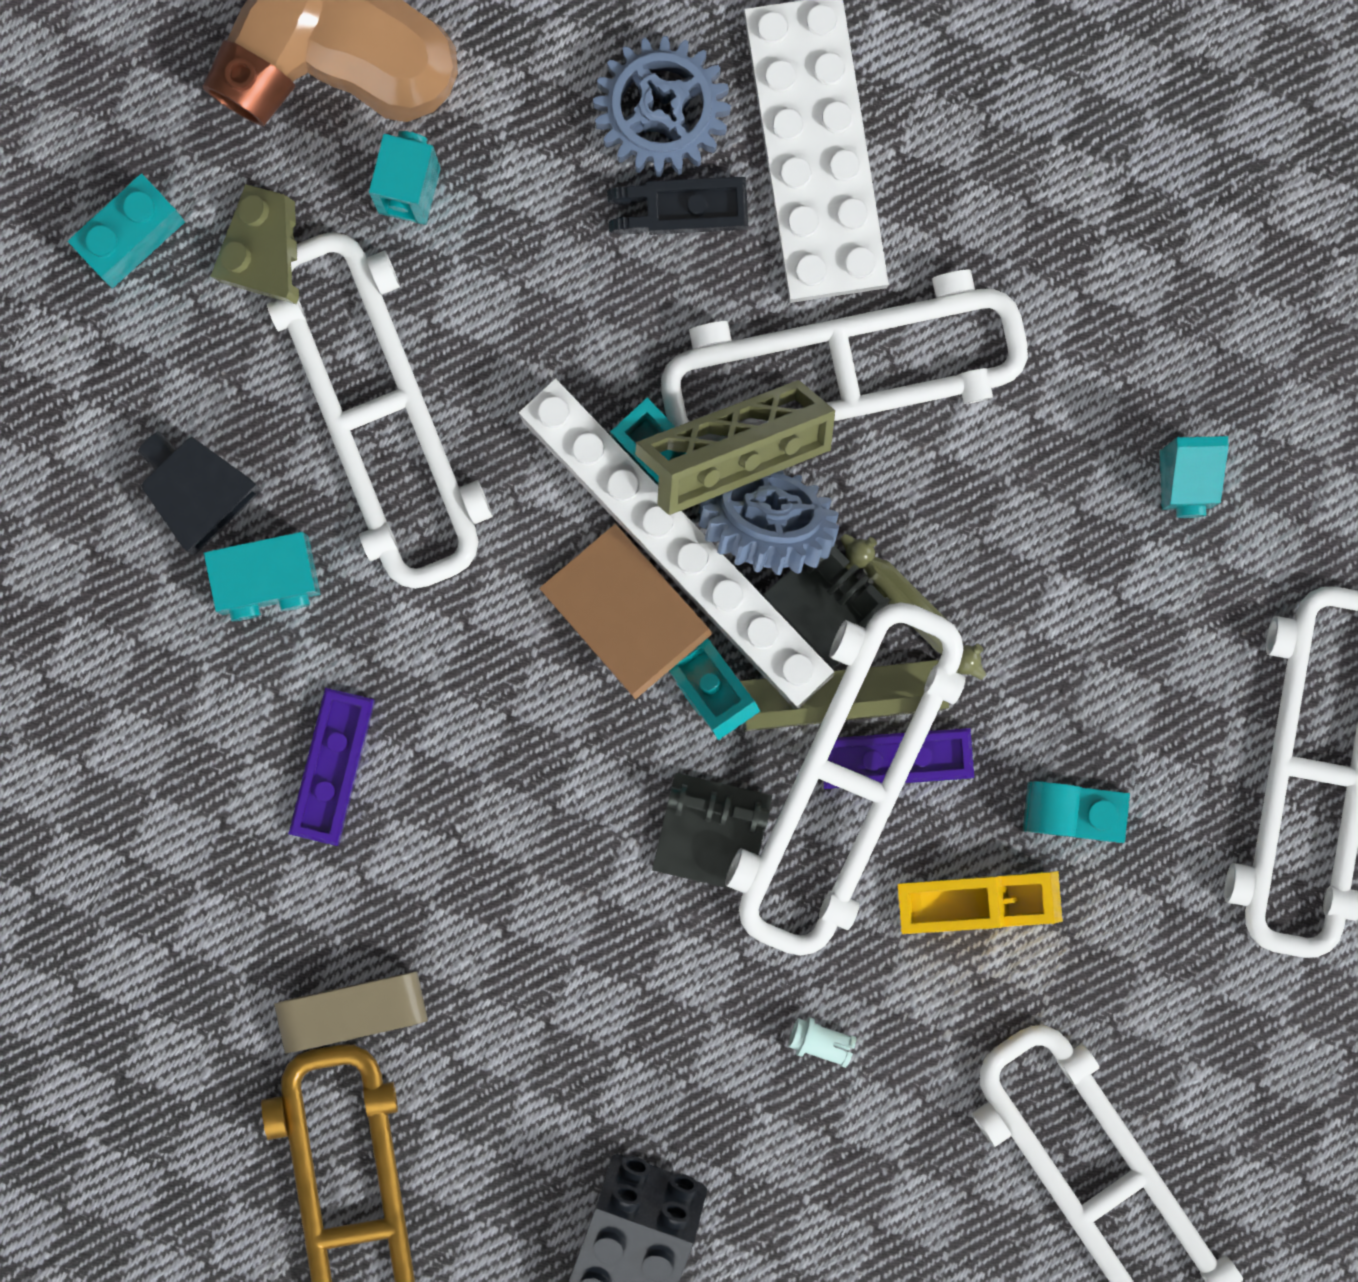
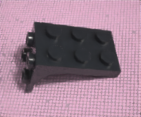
[568,1154,707,1282]

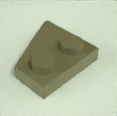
[210,184,299,304]

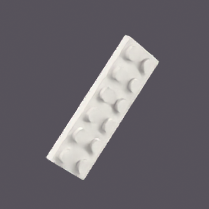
[744,0,889,303]

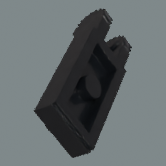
[607,177,749,235]

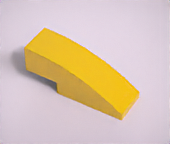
[898,871,1063,934]

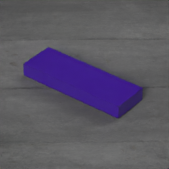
[288,688,376,846]
[823,728,974,789]

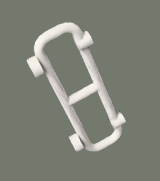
[267,232,493,589]
[661,270,1028,441]
[1224,587,1358,958]
[725,602,966,956]
[971,1025,1243,1282]

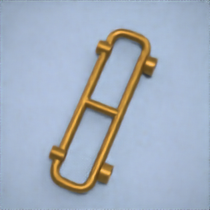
[261,1045,415,1282]

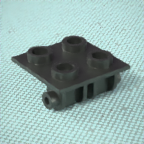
[762,543,890,669]
[652,773,773,890]

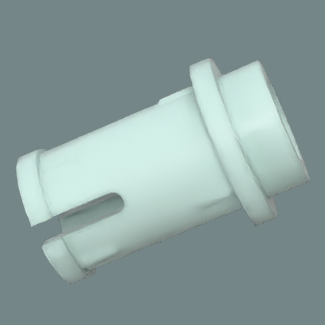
[788,1017,856,1068]

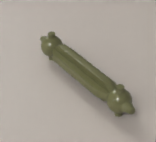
[840,534,987,680]

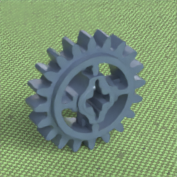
[593,36,731,177]
[698,470,839,575]

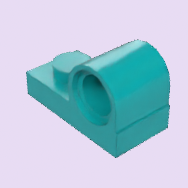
[669,638,760,740]
[1023,781,1130,843]

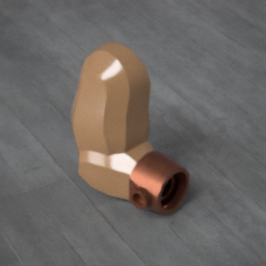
[203,0,458,126]

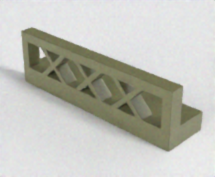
[635,380,835,515]
[740,660,949,732]

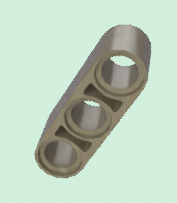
[274,971,428,1053]

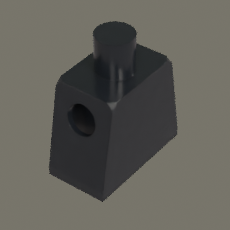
[138,431,263,556]

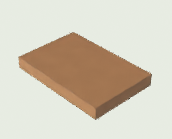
[539,524,712,699]

